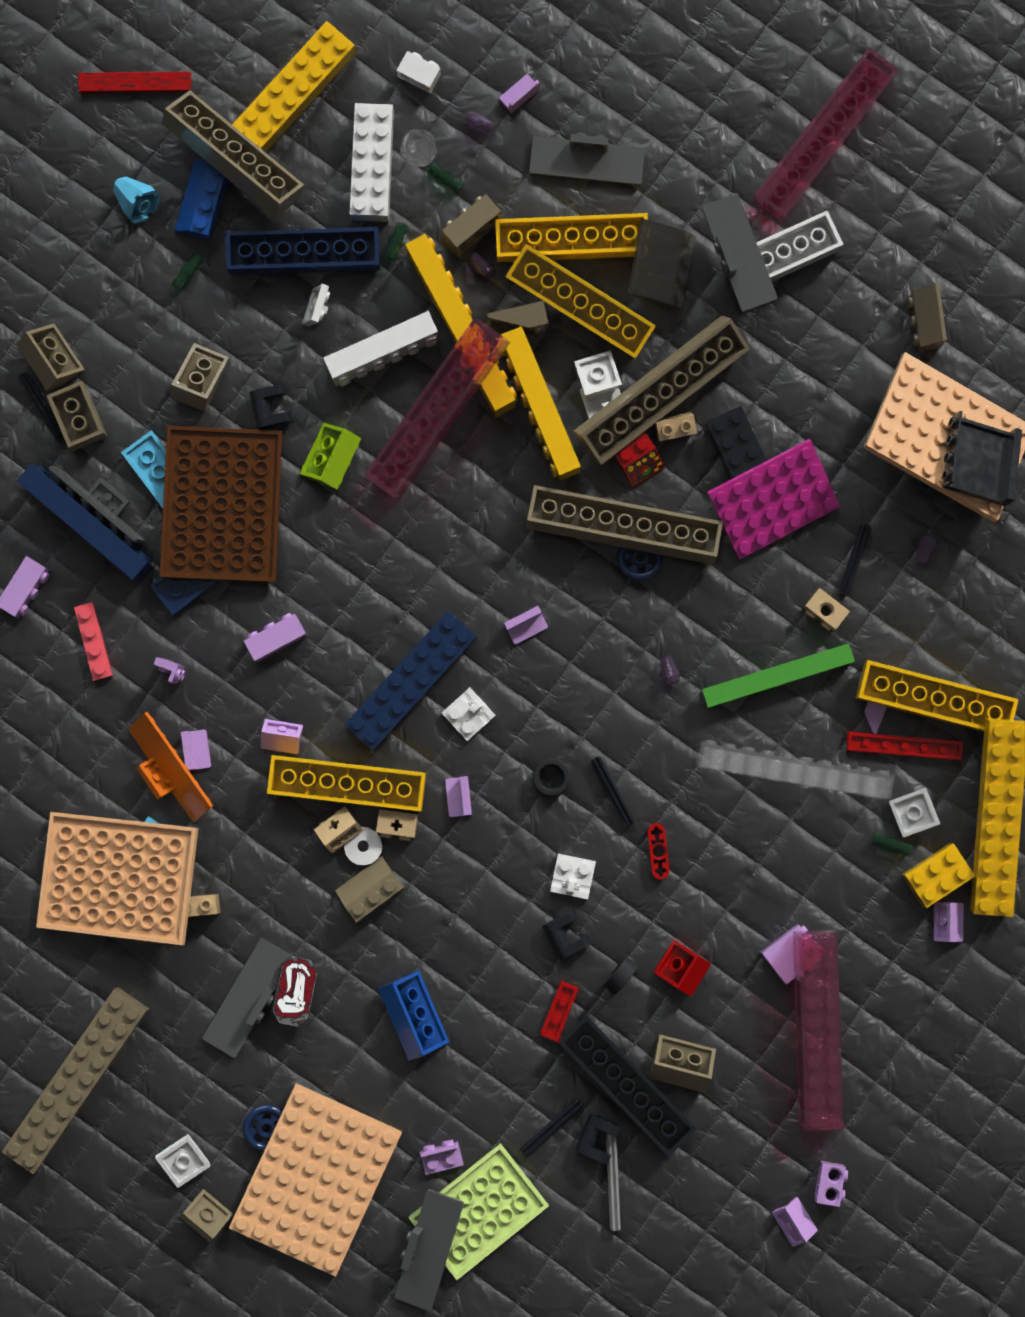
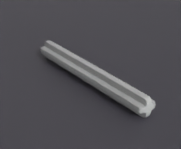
[606,1133,621,1231]

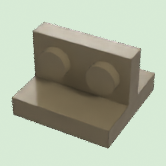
[180,1189,233,1242]

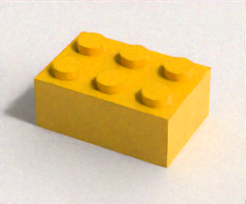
[901,843,975,908]

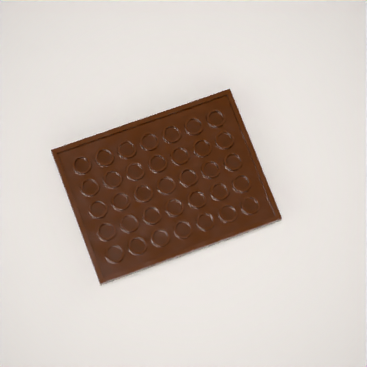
[160,426,282,583]

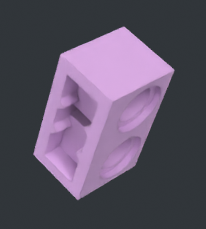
[814,1161,848,1207]

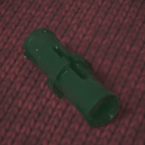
[426,162,464,193]
[384,222,408,262]
[171,253,204,290]
[872,832,913,857]

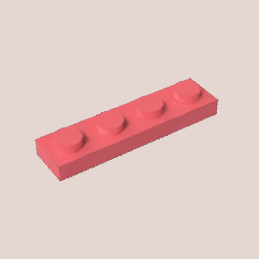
[74,602,113,681]

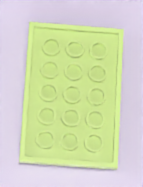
[408,1143,549,1280]

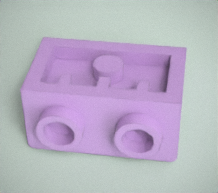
[154,657,186,684]
[420,1139,464,1175]

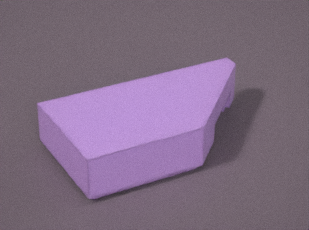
[864,702,887,734]

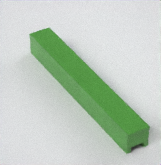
[702,643,855,708]

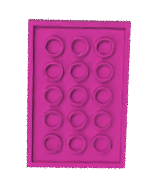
[707,439,840,560]

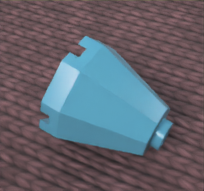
[113,177,161,224]

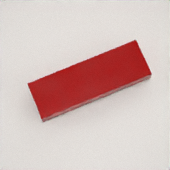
[540,981,579,1043]

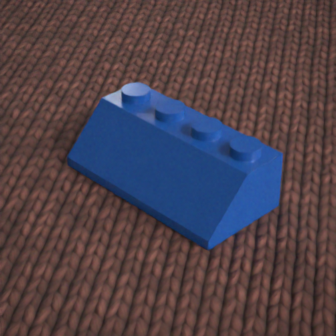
[174,159,229,241]
[378,971,449,1061]

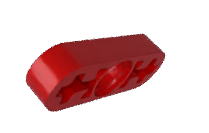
[647,823,669,879]

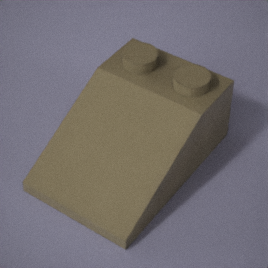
[487,301,549,334]
[170,343,229,412]

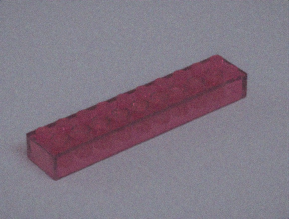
[752,47,899,223]
[365,318,510,498]
[793,930,844,1131]

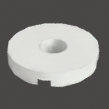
[344,827,383,865]

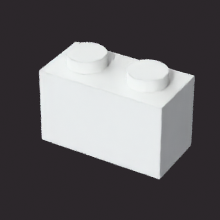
[396,51,441,94]

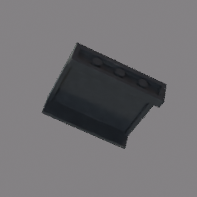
[942,411,1022,506]

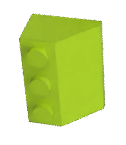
[300,423,361,490]

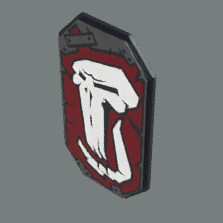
[271,955,318,1028]

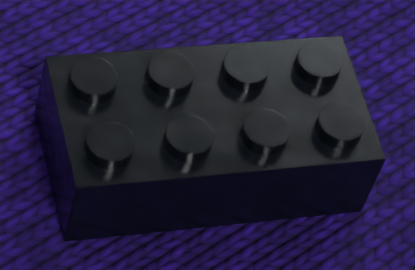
[705,406,767,480]

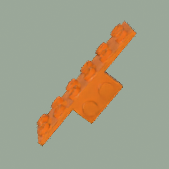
[128,712,213,823]

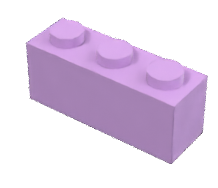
[0,556,49,618]
[244,613,307,662]

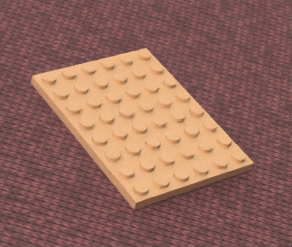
[863,352,1025,523]
[36,812,198,945]
[229,1083,402,1276]

